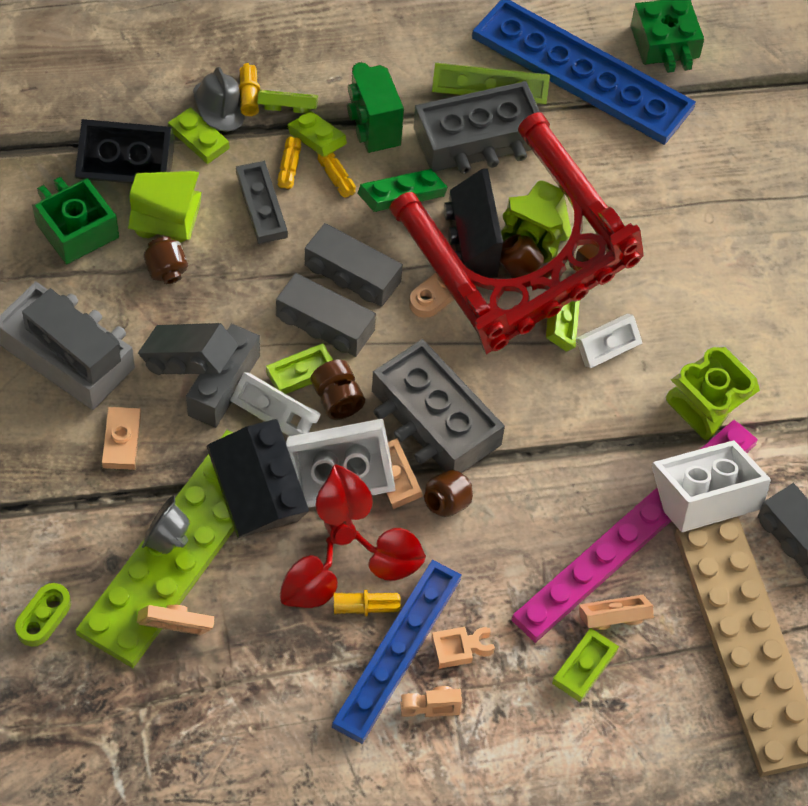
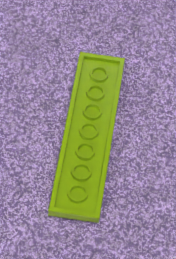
[76,430,235,668]

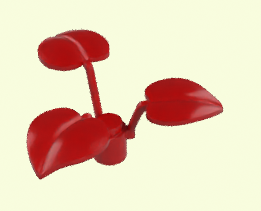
[280,464,426,608]

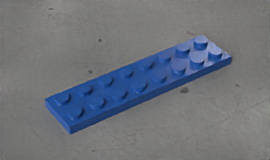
[472,0,696,145]

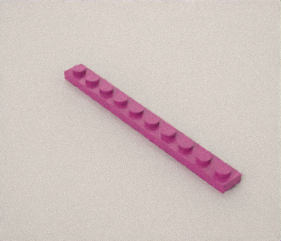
[511,419,758,643]

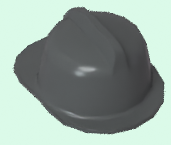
[193,67,245,132]
[142,496,190,554]

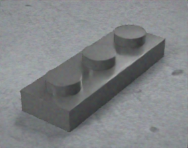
[236,161,288,244]

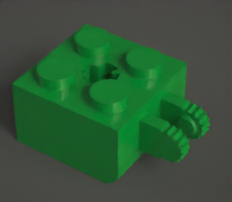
[630,0,704,73]
[347,62,404,153]
[32,177,119,265]

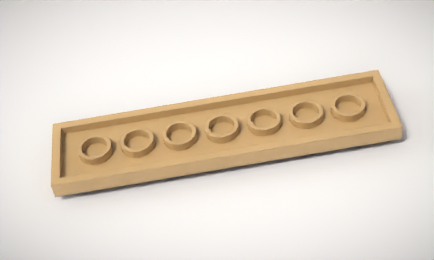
[675,517,808,777]

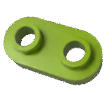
[15,583,71,647]

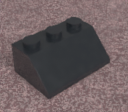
[75,119,175,184]
[444,168,503,278]
[206,419,309,538]

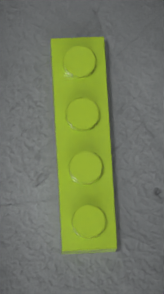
[432,62,550,104]

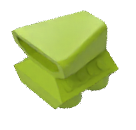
[128,171,202,243]
[501,180,571,264]
[666,347,760,440]

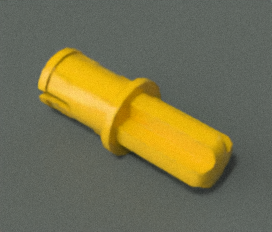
[239,63,260,116]
[334,590,401,617]

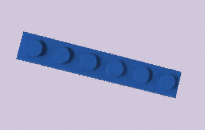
[332,560,462,744]

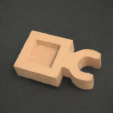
[431,627,495,669]
[400,686,462,717]

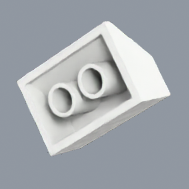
[286,418,395,508]
[652,440,771,532]

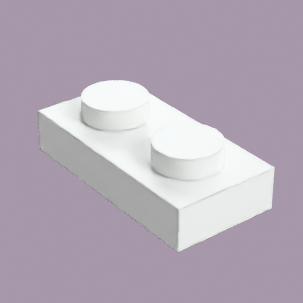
[576,314,642,368]

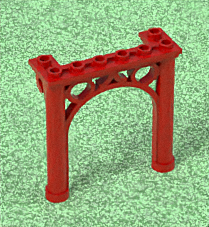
[390,112,644,355]

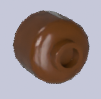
[500,234,544,278]
[143,236,188,284]
[424,469,473,517]

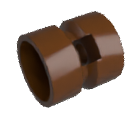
[311,359,366,420]

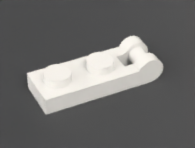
[230,372,321,436]

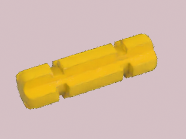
[277,136,302,190]
[317,152,356,198]

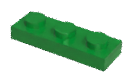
[357,169,448,212]

